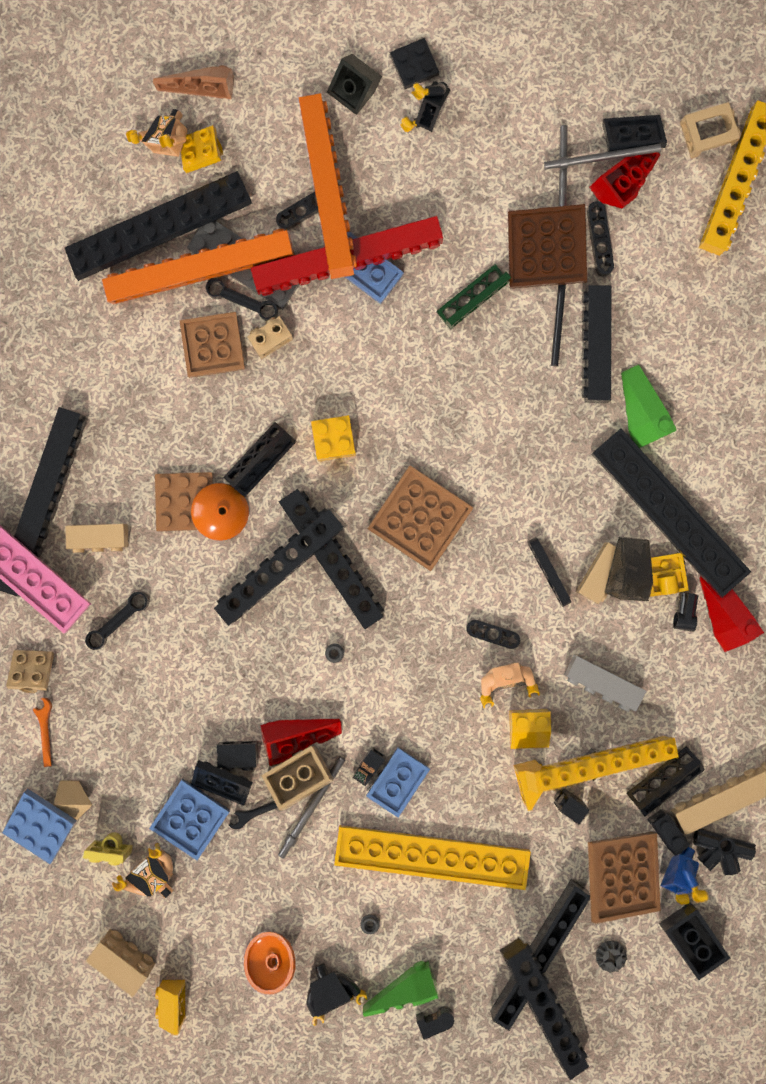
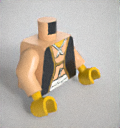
[126,109,187,157]
[480,663,540,708]
[112,843,174,898]

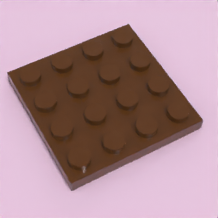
[508,204,587,289]

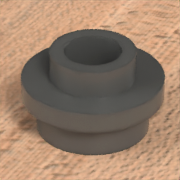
[325,643,344,663]
[360,914,380,934]

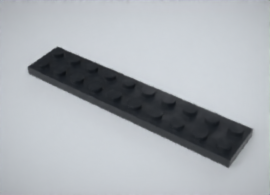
[64,171,252,281]
[591,428,751,598]

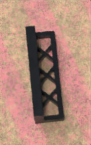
[223,422,297,497]
[626,746,705,817]

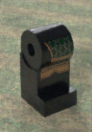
[352,746,386,786]
[416,1006,454,1040]

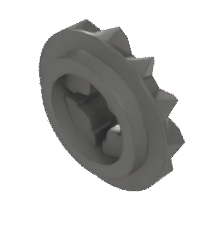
[596,941,627,974]

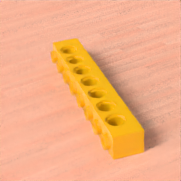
[699,100,766,256]
[524,736,679,793]

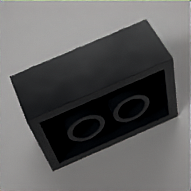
[659,902,731,981]

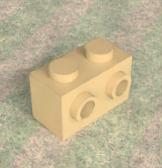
[247,316,293,360]

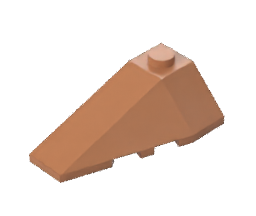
[153,65,234,99]

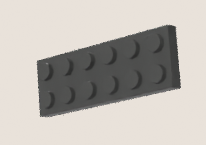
[187,221,299,310]

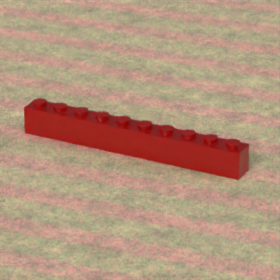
[250,216,443,296]

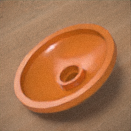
[191,483,249,541]
[244,932,295,995]

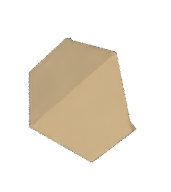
[53,780,92,820]

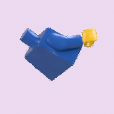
[660,847,708,905]

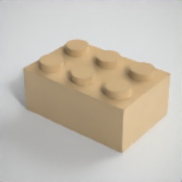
[261,746,334,811]
[86,929,156,997]

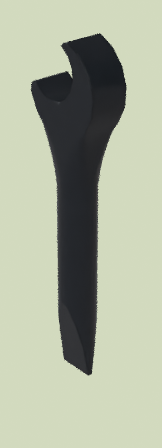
[229,801,278,830]

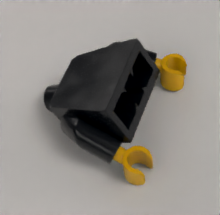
[400,81,451,132]
[306,964,368,1026]

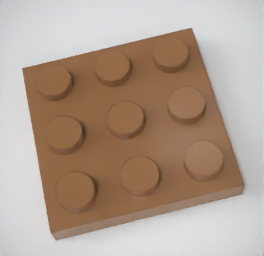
[179,312,245,378]
[155,472,213,531]

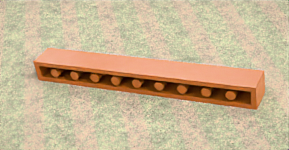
[299,93,357,279]
[102,229,295,304]

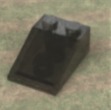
[605,537,653,601]

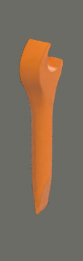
[33,697,52,767]

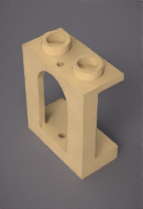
[680,102,740,159]

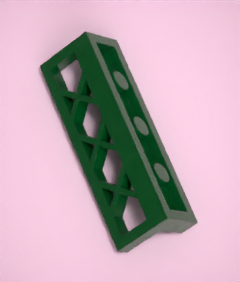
[436,264,511,330]

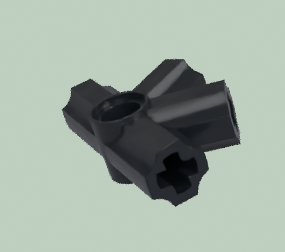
[693,828,756,875]

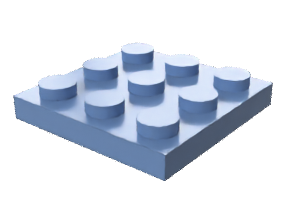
[149,779,231,860]
[2,789,77,864]

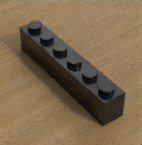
[581,285,612,403]

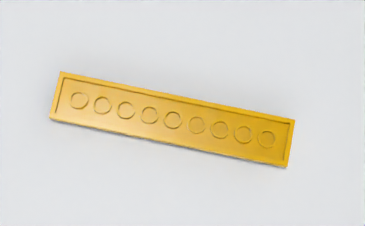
[334,825,531,890]

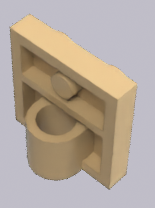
[6,650,54,693]

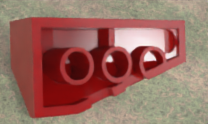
[589,152,660,209]
[699,576,764,652]
[260,719,342,766]

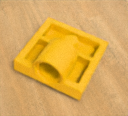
[181,125,223,173]
[643,553,689,597]

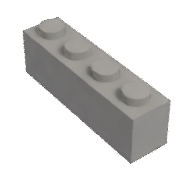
[564,655,646,712]

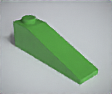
[621,365,677,448]
[363,961,438,1017]

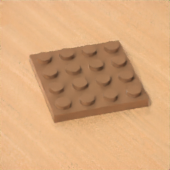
[367,466,473,571]
[588,832,661,924]

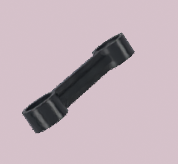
[206,278,278,321]
[85,592,150,650]

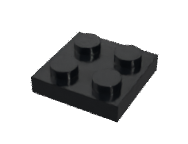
[390,37,439,90]

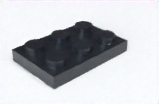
[602,115,667,152]
[191,760,253,806]

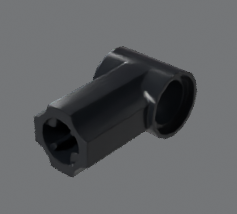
[673,592,699,632]

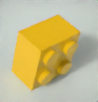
[311,415,356,462]

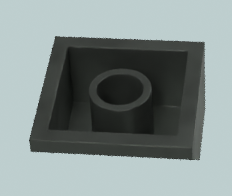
[327,54,382,115]

